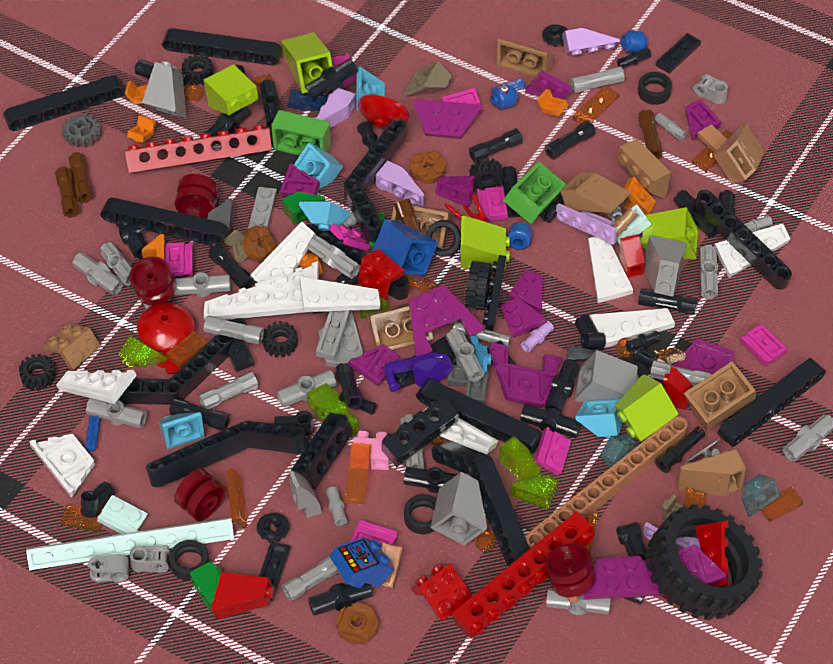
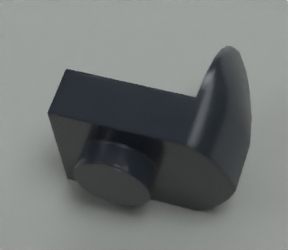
[228,339,254,372]

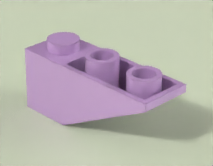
[562,28,620,56]
[315,88,356,128]
[376,161,424,206]

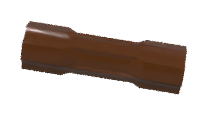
[638,110,663,159]
[68,152,92,203]
[55,166,79,218]
[393,198,422,233]

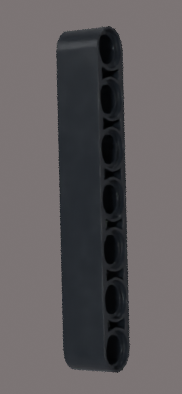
[162,28,282,66]
[3,75,125,131]
[694,190,792,290]
[100,197,228,247]
[306,224,409,300]
[717,358,826,447]
[416,379,542,454]

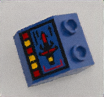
[329,537,394,588]

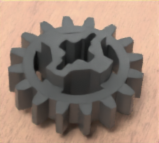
[62,113,101,147]

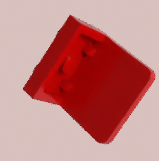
[357,249,405,305]
[411,563,472,620]

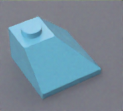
[294,142,343,190]
[299,202,350,231]
[575,398,622,438]
[158,412,205,449]

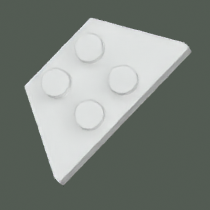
[29,434,95,497]

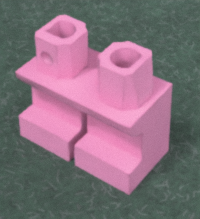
[351,431,389,470]

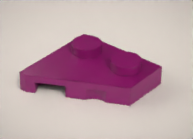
[524,70,572,99]
[686,99,721,140]
[280,164,320,197]
[508,269,543,313]
[501,297,547,338]
[347,344,399,386]

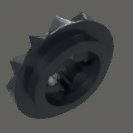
[542,24,568,47]
[257,513,289,543]

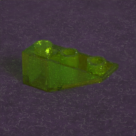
[307,383,359,436]

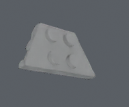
[318,310,363,367]

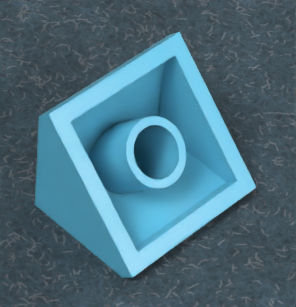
[356,66,385,111]

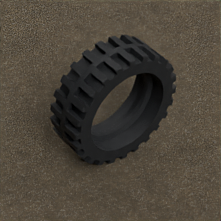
[645,504,763,620]

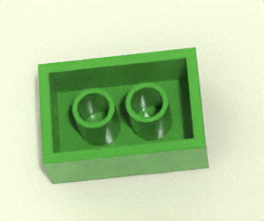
[271,110,331,156]
[503,162,567,224]

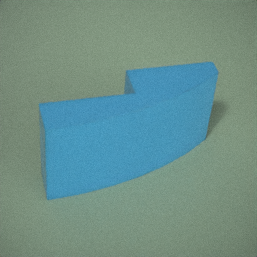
[470,336,491,373]

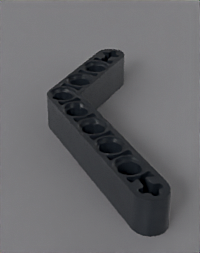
[344,119,406,242]
[118,318,246,405]
[146,421,309,487]
[431,441,530,567]

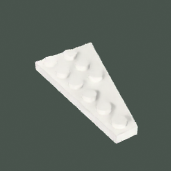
[204,261,319,320]

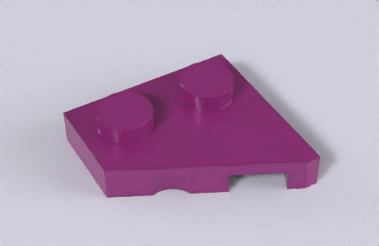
[436,176,474,207]
[677,544,728,585]

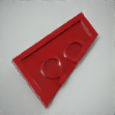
[696,520,728,587]

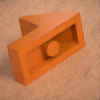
[623,177,656,215]
[142,234,165,260]

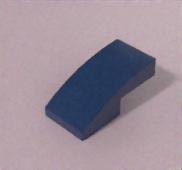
[287,89,327,111]

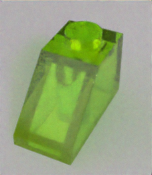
[118,336,167,369]
[499,436,541,485]
[511,474,558,510]

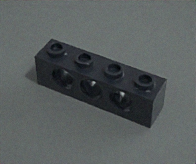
[381,396,459,467]
[291,413,354,489]

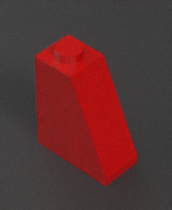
[211,572,274,619]

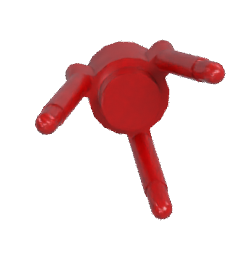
[444,193,487,222]

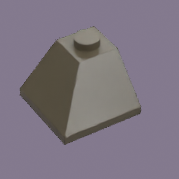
[402,61,452,97]

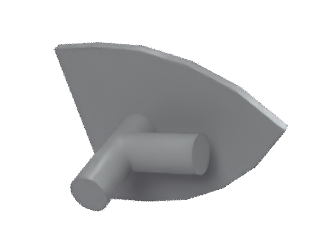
[684,437,721,464]

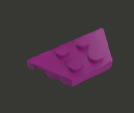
[413,99,481,139]
[583,556,664,600]

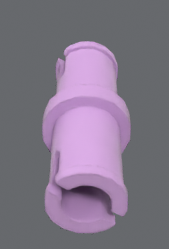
[521,321,554,353]

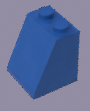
[372,219,438,276]

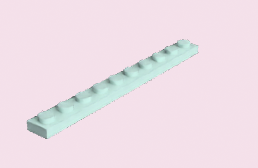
[26,517,234,570]

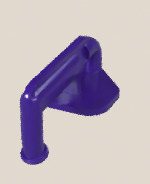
[384,352,453,392]

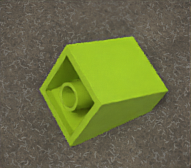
[204,64,259,115]
[640,207,699,260]
[461,216,510,269]
[615,374,679,442]

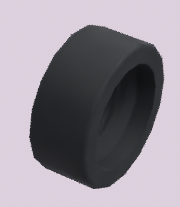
[638,72,672,105]
[426,220,461,256]
[404,494,437,535]
[169,540,209,581]

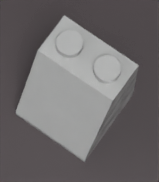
[142,61,187,119]
[644,235,687,296]
[574,350,639,402]
[430,472,487,545]

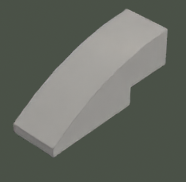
[289,471,322,518]

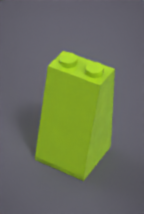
[281,32,333,93]

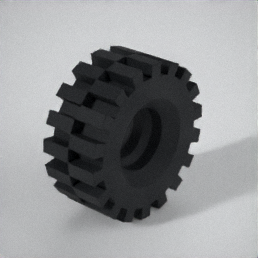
[465,261,492,310]

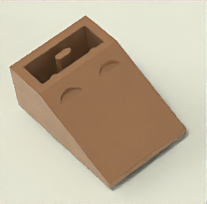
[713,123,765,184]
[560,172,631,214]
[677,449,746,496]

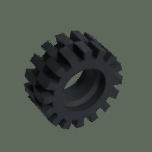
[181,54,214,86]
[469,158,504,190]
[263,321,298,358]
[19,354,56,391]

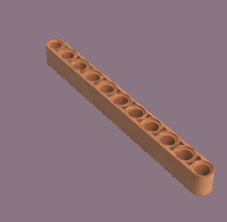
[526,417,688,549]

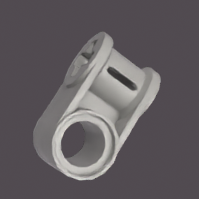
[693,74,728,104]
[129,545,170,573]
[88,554,129,582]

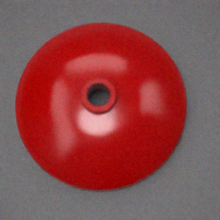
[357,95,410,128]
[137,303,195,352]

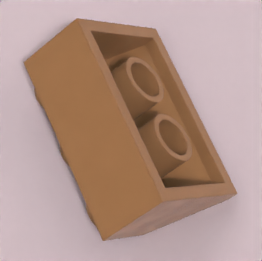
[497,39,553,77]
[618,138,671,198]
[391,201,452,249]
[366,303,433,350]
[684,361,756,432]

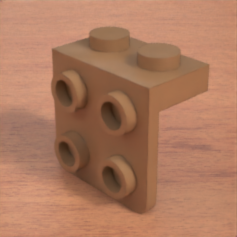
[43,324,101,370]

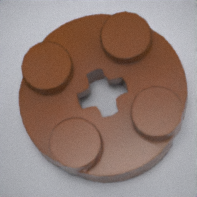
[410,151,446,184]
[242,226,278,263]
[336,603,378,645]

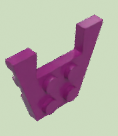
[409,285,485,357]
[659,339,734,386]
[489,342,561,408]

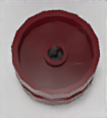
[174,174,218,218]
[129,256,177,306]
[174,469,226,521]
[545,543,596,598]

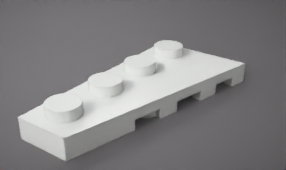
[251,222,316,283]
[714,223,790,278]
[588,237,633,303]
[299,277,380,312]
[590,308,675,348]
[56,370,137,404]
[423,407,498,454]

